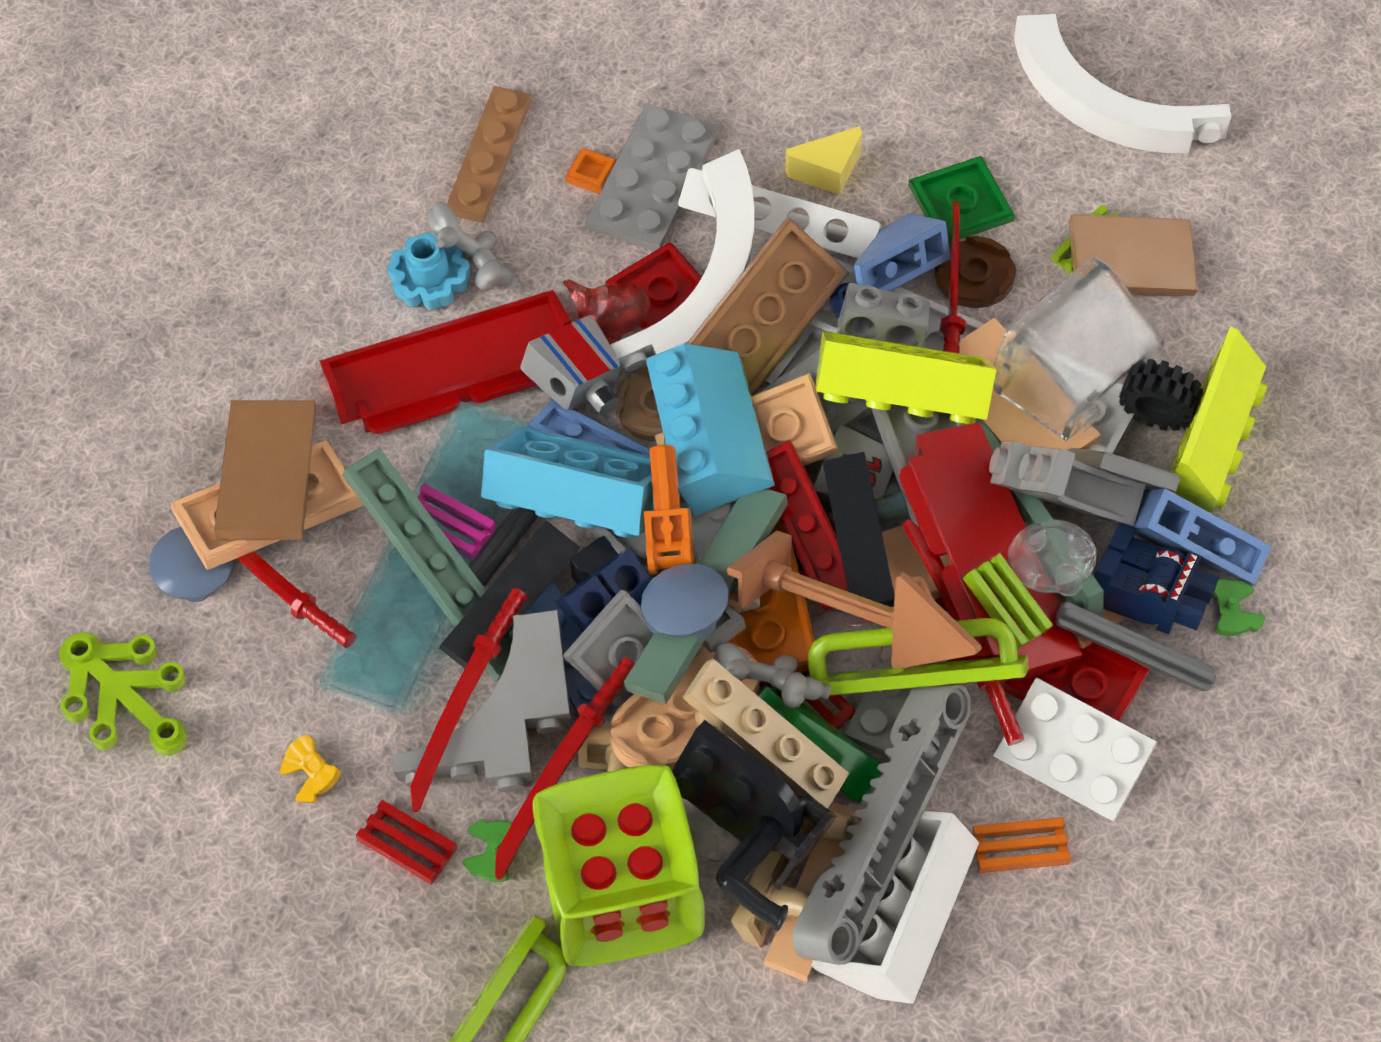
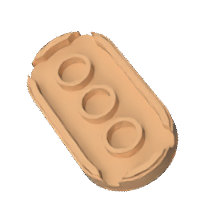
[610,643,761,770]

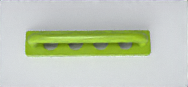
[807,618,1029,695]
[449,915,566,1042]

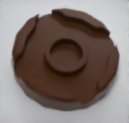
[934,236,1016,308]

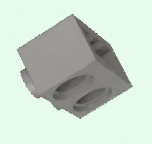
[837,283,931,347]

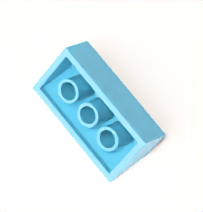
[646,343,775,516]
[481,426,654,538]

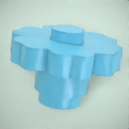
[387,233,472,310]

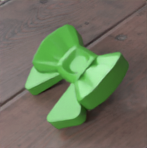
[1213,579,1265,636]
[463,819,512,882]

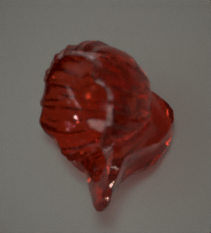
[563,279,650,345]

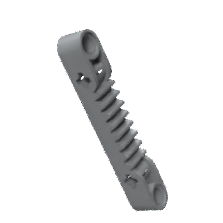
[792,684,971,965]

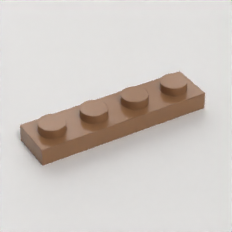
[447,86,532,223]

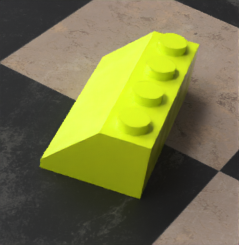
[1170,326,1267,513]
[815,331,997,424]

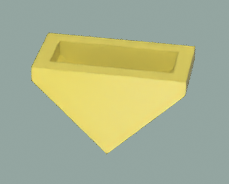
[785,126,862,195]

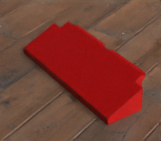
[319,290,571,434]
[899,422,1082,683]

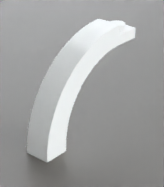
[1014,14,1231,153]
[610,149,755,372]

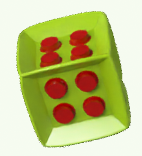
[533,765,705,966]

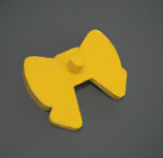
[280,735,341,803]

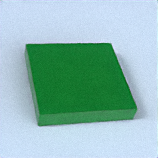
[908,156,1015,243]

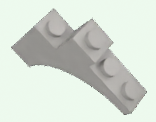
[989,441,1145,526]
[392,610,573,792]

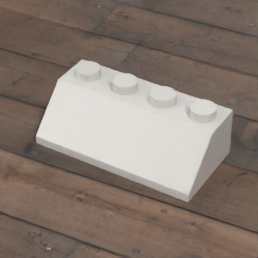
[811,811,979,1004]

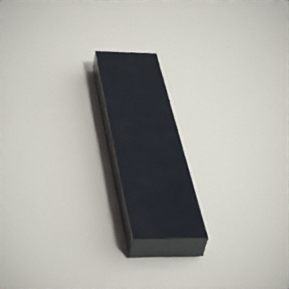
[822,451,895,607]
[439,520,580,669]

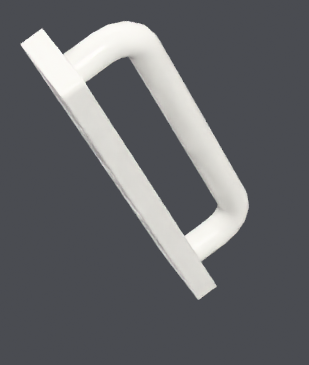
[678,168,881,259]

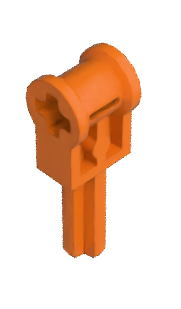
[644,445,696,576]

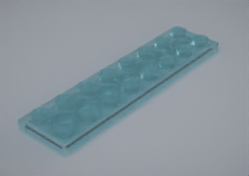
[320,401,529,715]

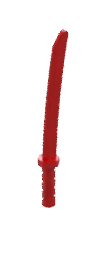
[939,201,966,353]
[902,519,1024,746]
[236,551,356,648]
[410,588,527,812]
[495,657,635,880]

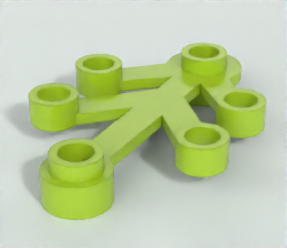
[59,632,187,756]

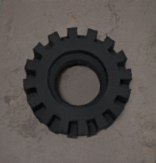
[1119,359,1203,431]

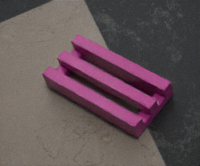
[417,483,496,561]

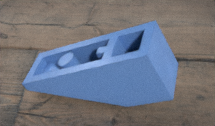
[854,213,950,291]
[1131,488,1272,585]

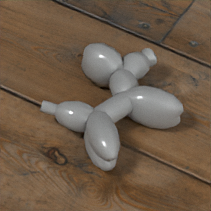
[427,202,518,291]
[713,642,831,708]

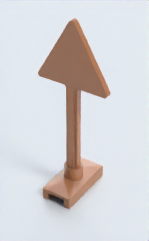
[727,530,982,669]

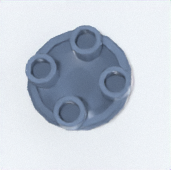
[149,527,236,602]
[641,564,729,638]

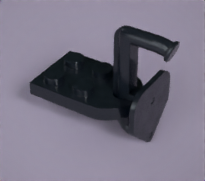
[672,720,837,932]

